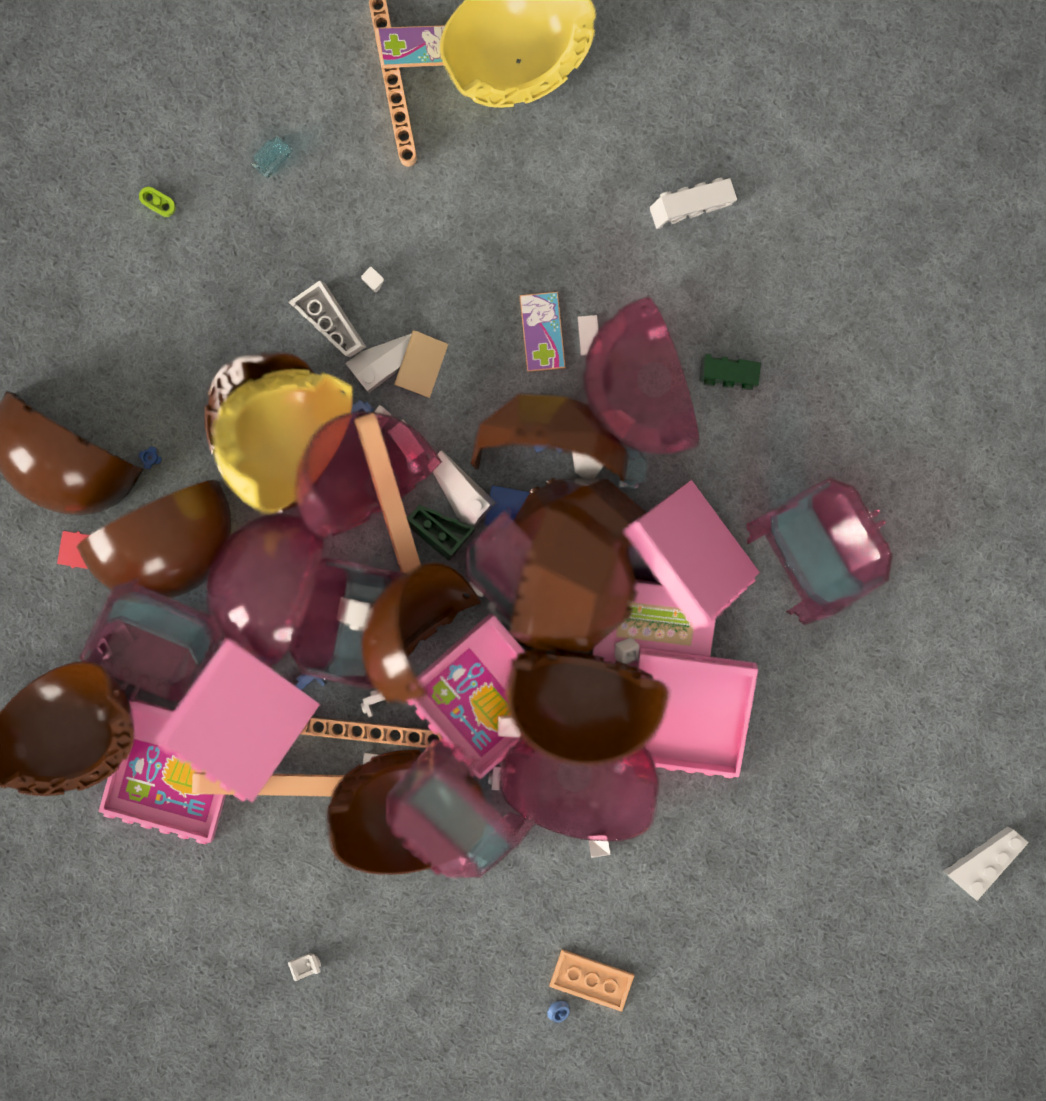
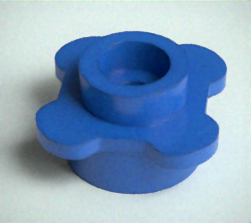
[139,446,162,469]

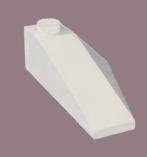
[346,333,412,393]
[429,450,496,527]

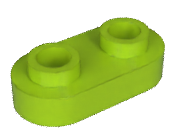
[139,187,176,217]

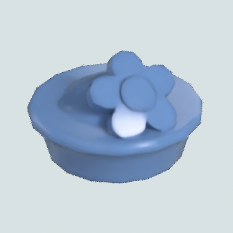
[547,1001,569,1022]

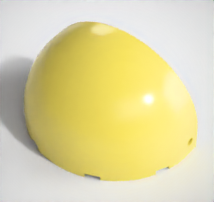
[440,0,595,107]
[214,369,353,513]

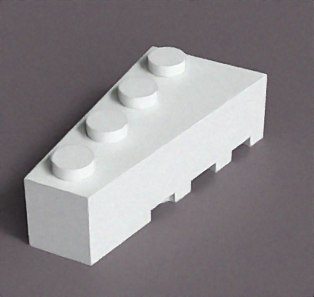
[650,177,737,229]
[289,281,366,358]
[943,827,1028,901]

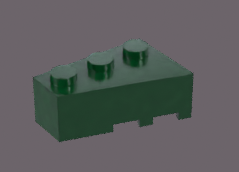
[699,354,761,390]
[407,505,476,561]

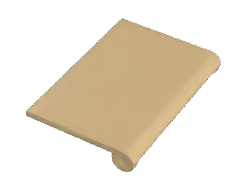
[394,330,448,398]

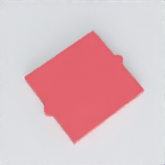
[57,531,90,569]

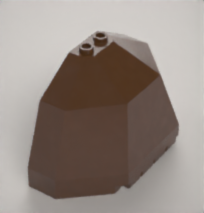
[471,393,629,481]
[504,478,647,597]
[510,498,637,651]

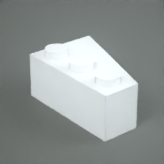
[336,597,373,631]

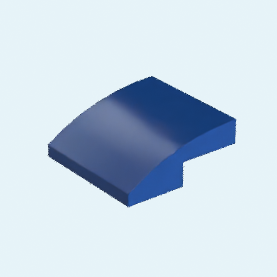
[485,485,529,529]

